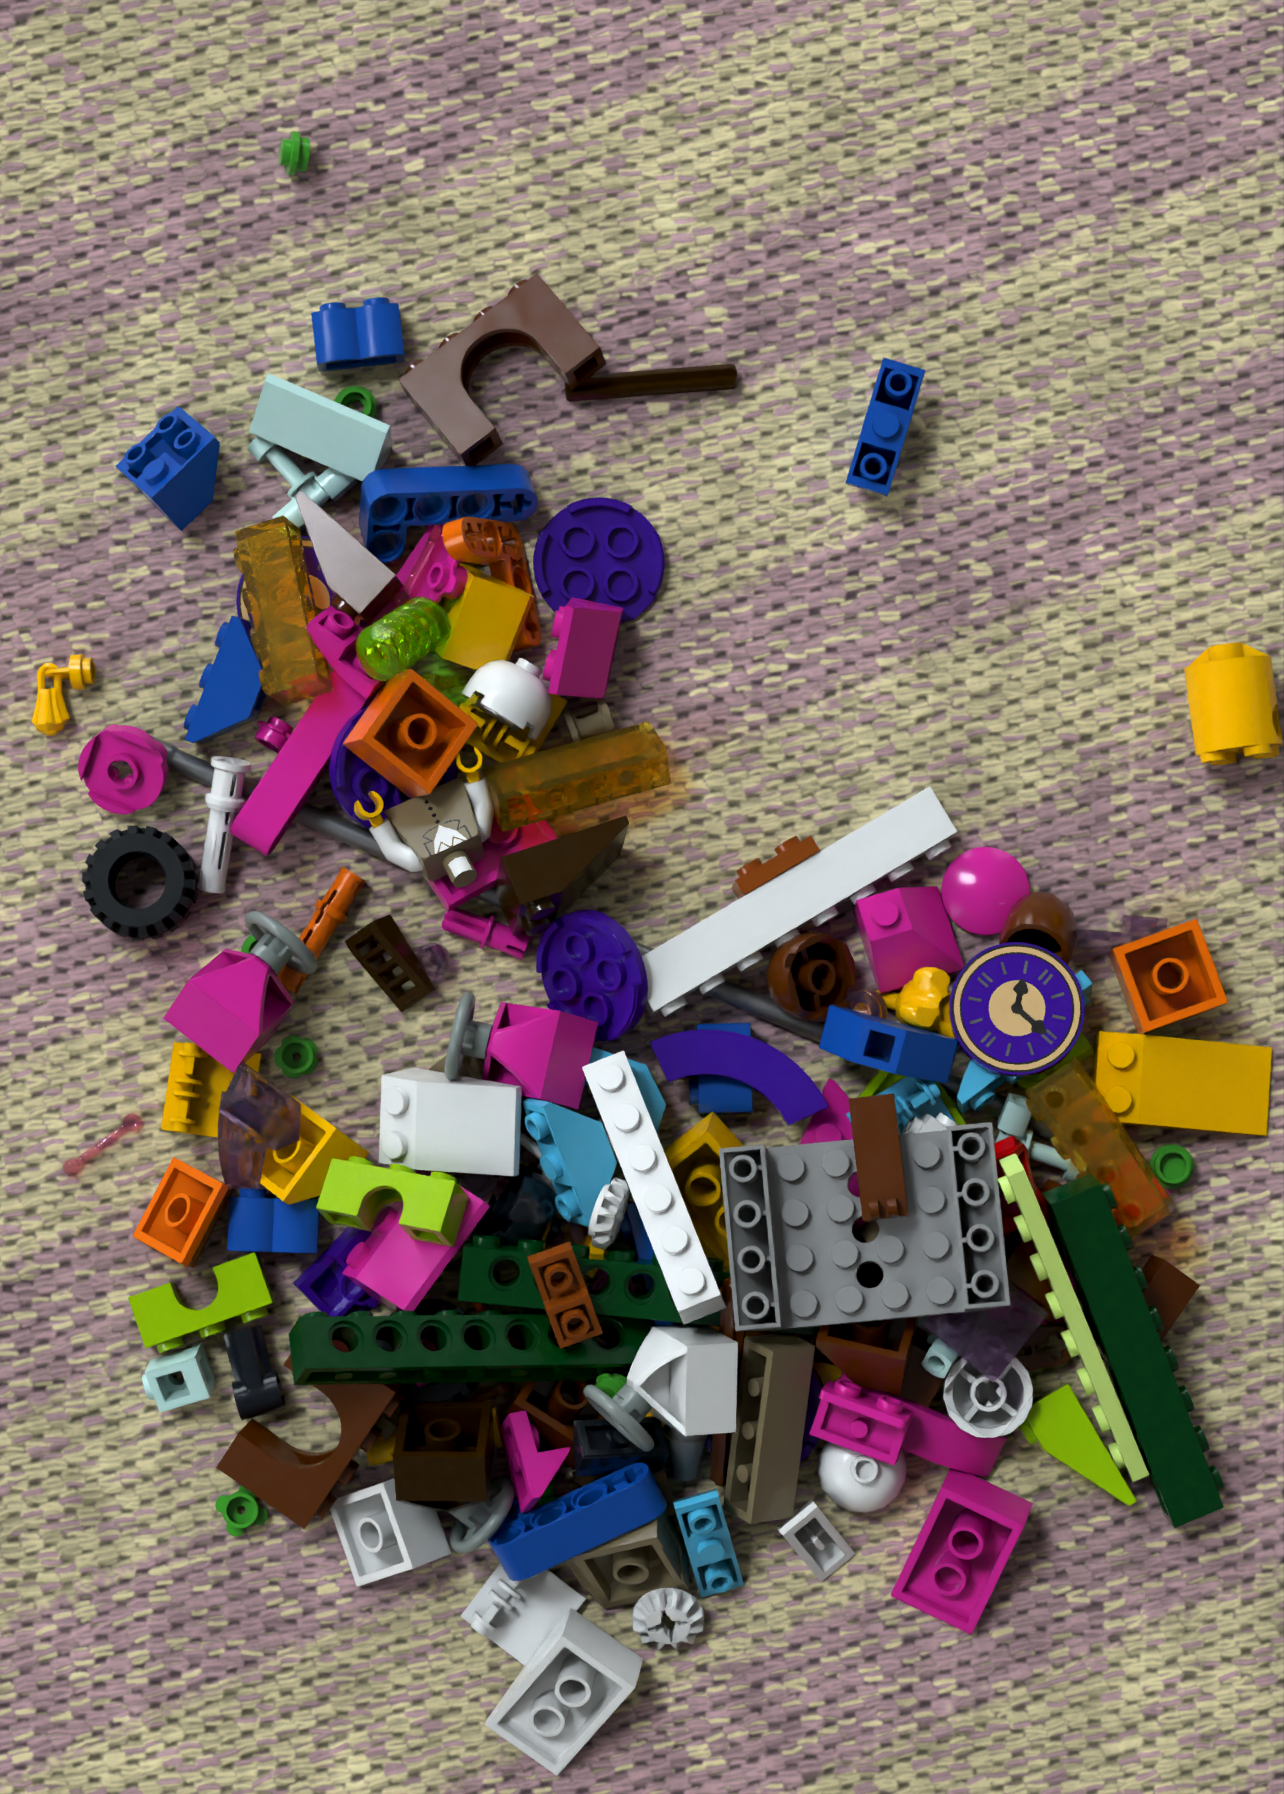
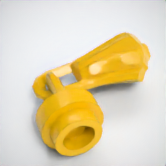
[31,654,96,736]

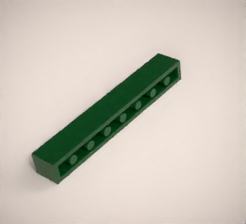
[1041,1173,1225,1528]

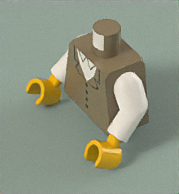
[354,747,494,888]

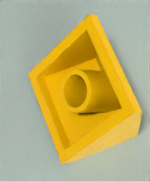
[428,562,535,670]

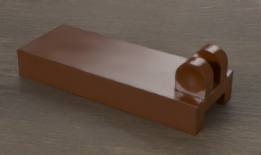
[848,1093,909,1222]

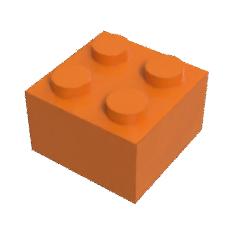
[343,669,478,798]
[1108,919,1228,1034]

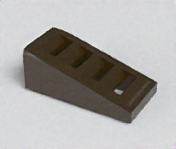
[344,914,436,1012]

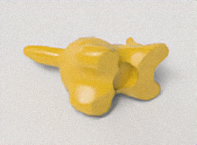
[867,967,955,1038]

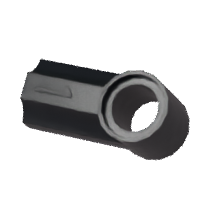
[223,1325,286,1421]

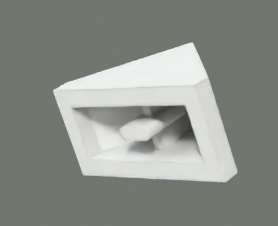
[777,1499,855,1582]

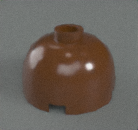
[766,932,856,1022]

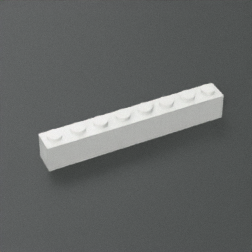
[642,786,958,1017]

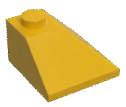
[238,1094,370,1205]

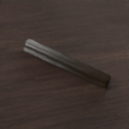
[564,364,738,402]

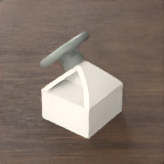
[583,1324,738,1451]

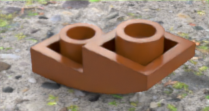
[527,1242,603,1349]

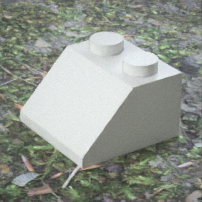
[330,1478,451,1587]

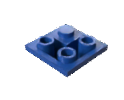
[116,406,220,531]

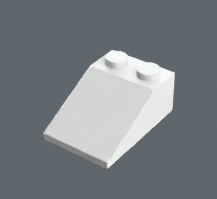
[379,1068,522,1176]
[485,1608,643,1776]

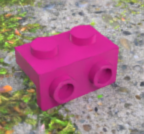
[809,1379,914,1466]

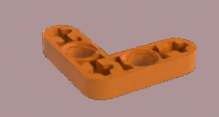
[442,516,541,651]

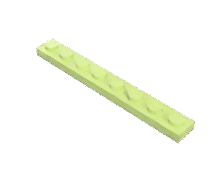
[997,1153,1149,1482]

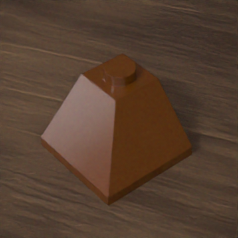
[816,1279,920,1395]

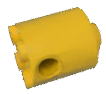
[1184,642,1283,766]

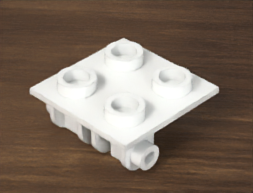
[461,1563,586,1666]

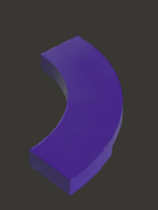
[649,1029,829,1127]

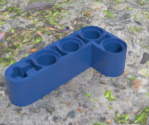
[359,464,538,563]
[488,1463,667,1581]

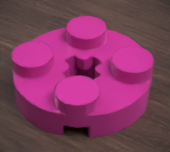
[78,724,168,815]

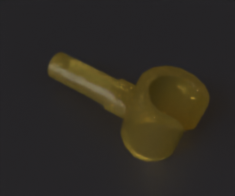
[421,673,474,692]

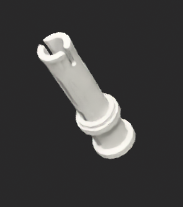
[197,756,251,893]

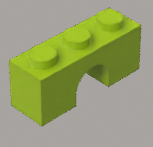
[316,1156,469,1247]
[128,1252,276,1354]

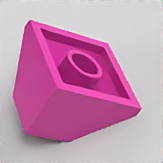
[853,886,964,995]

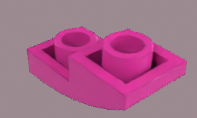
[306,605,394,699]

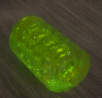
[356,597,451,681]

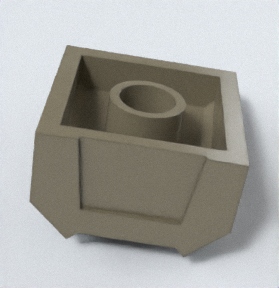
[565,1511,689,1609]

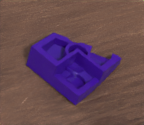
[292,1227,378,1316]

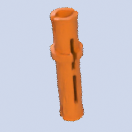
[277,867,366,994]

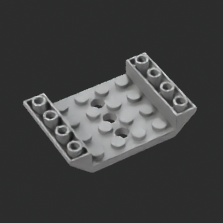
[719,1122,1011,1331]

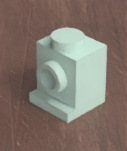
[142,1342,216,1413]

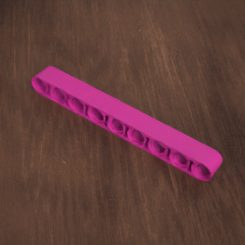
[229,524,460,857]

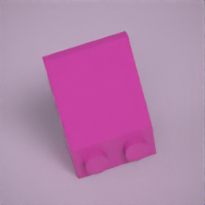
[890,1468,1033,1635]

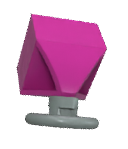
[163,911,317,1073]
[445,992,598,1109]

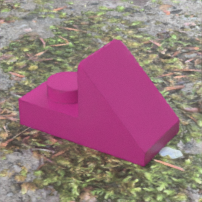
[498,1411,571,1513]

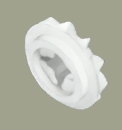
[588,1178,630,1250]
[632,1588,704,1651]

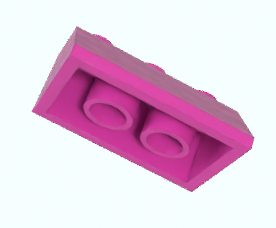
[342,1170,490,1311]

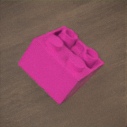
[542,597,624,699]

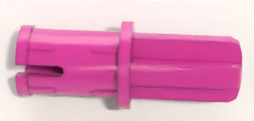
[442,907,530,960]

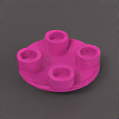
[941,847,1030,936]

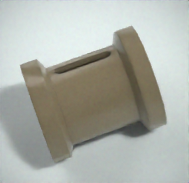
[562,698,617,748]

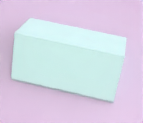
[249,373,392,481]

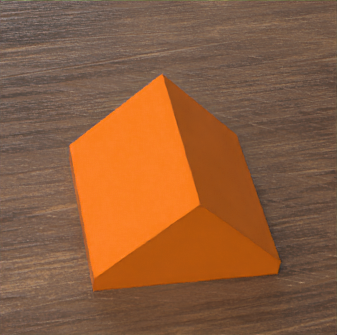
[133,1157,235,1268]

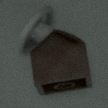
[393,1401,515,1554]

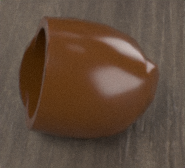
[999,892,1077,965]

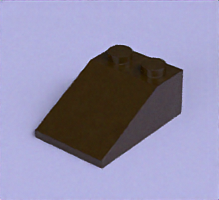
[494,816,629,936]

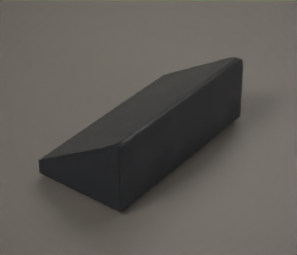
[572,1416,669,1477]

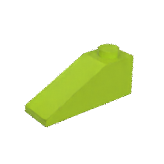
[1019,1383,1137,1506]

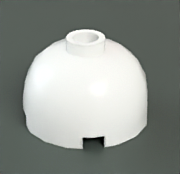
[461,658,552,741]
[943,1348,1033,1438]
[817,1441,907,1513]

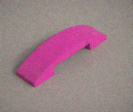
[839,1372,1007,1477]

